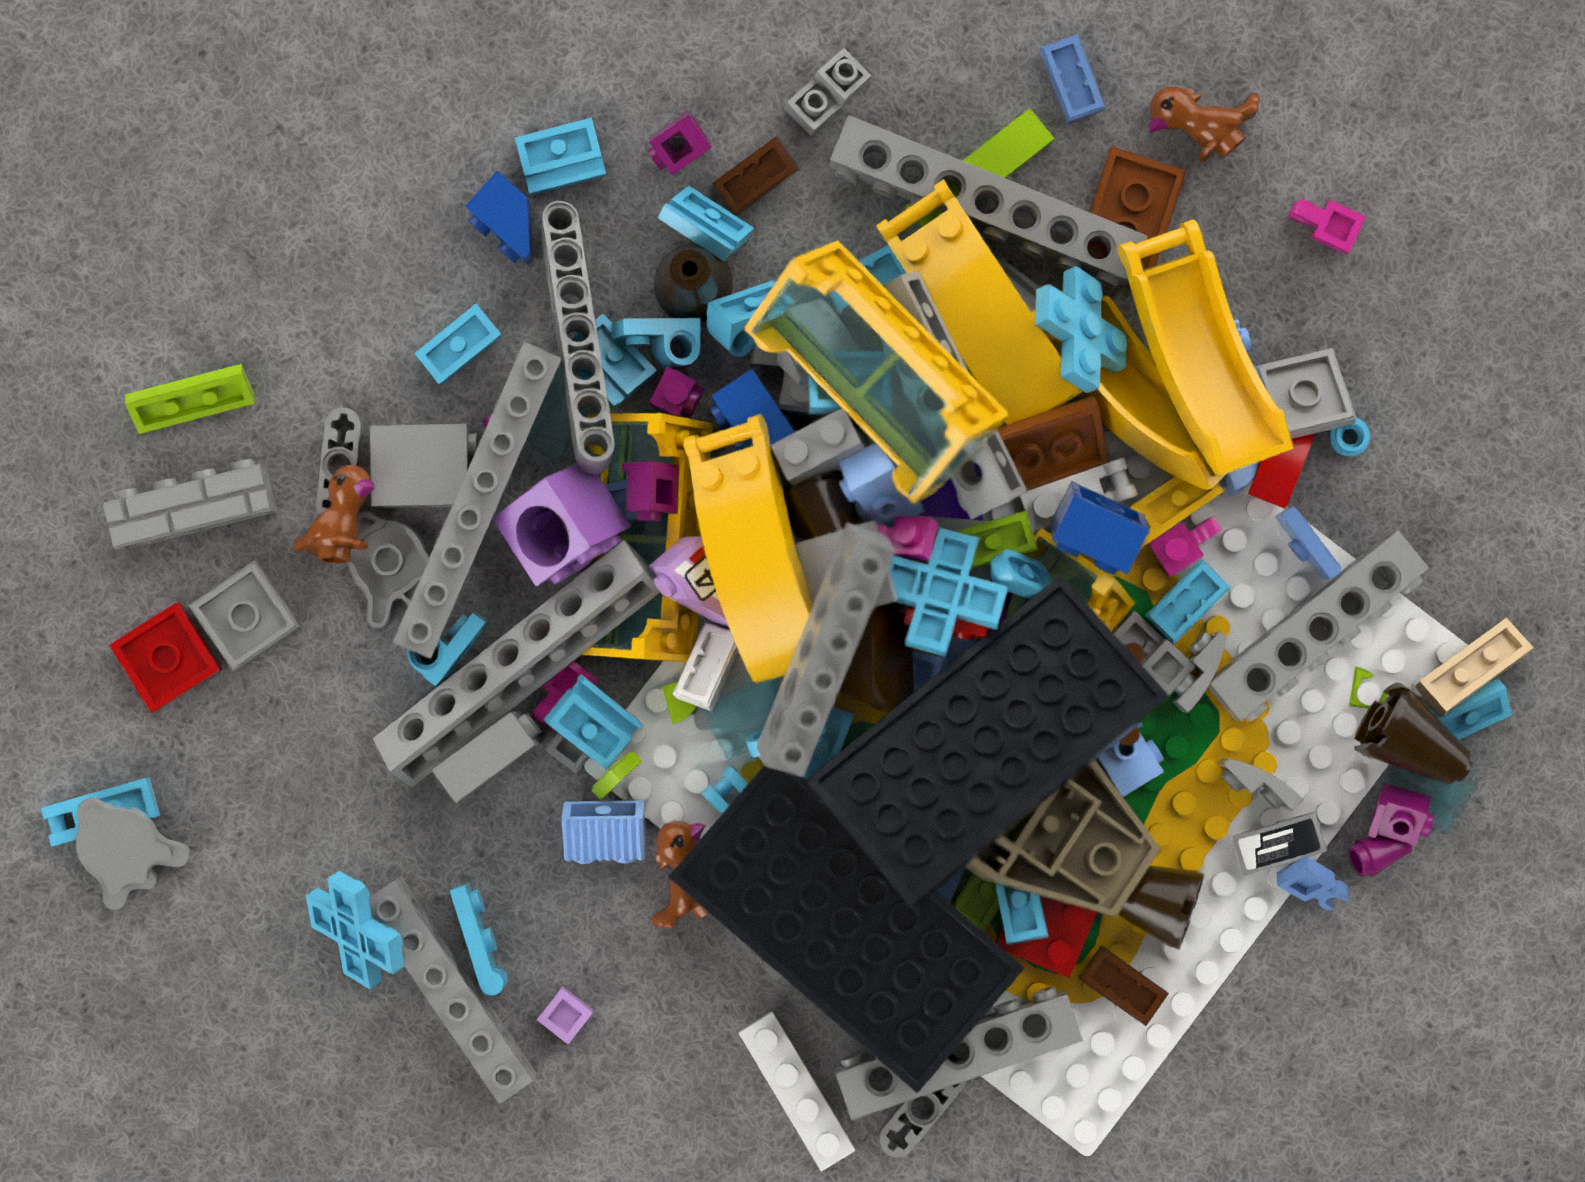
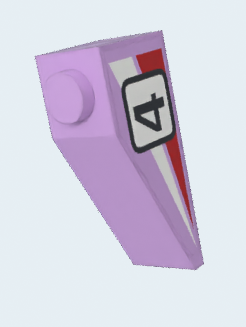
[648,536,730,630]

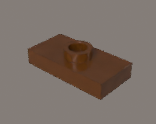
[712,137,801,216]
[1078,945,1169,1026]

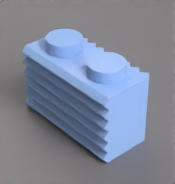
[562,800,646,864]

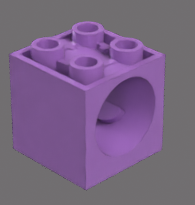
[492,464,632,587]

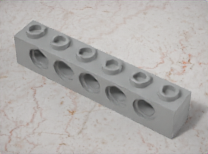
[881,271,1028,520]
[756,523,896,777]
[1208,530,1429,722]
[369,876,537,1105]
[835,986,1083,1120]

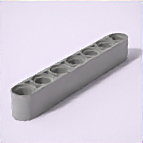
[541,201,614,474]

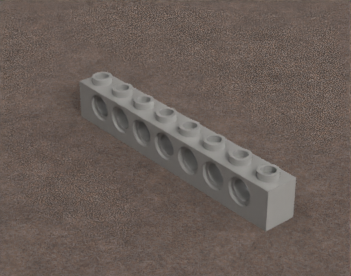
[830,115,1148,288]
[393,342,561,658]
[373,540,660,787]

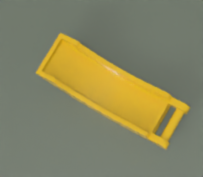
[876,180,1083,425]
[1118,219,1294,476]
[1031,290,1227,490]
[684,414,813,683]

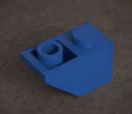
[465,171,533,265]

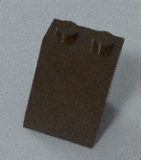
[838,602,914,713]

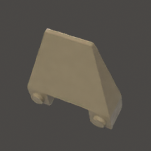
[964,760,1160,917]

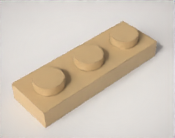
[1415,618,1534,717]

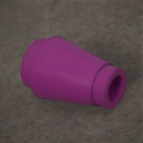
[1348,835,1412,877]

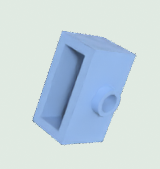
[839,443,925,528]
[1096,722,1164,797]

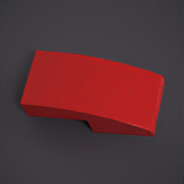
[1248,434,1315,509]

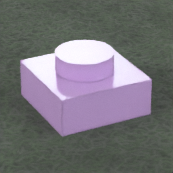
[537,986,594,1044]

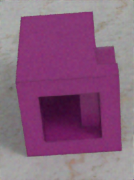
[647,110,712,175]
[649,366,705,419]
[622,461,679,522]
[1368,782,1435,846]

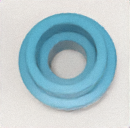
[1329,418,1370,457]

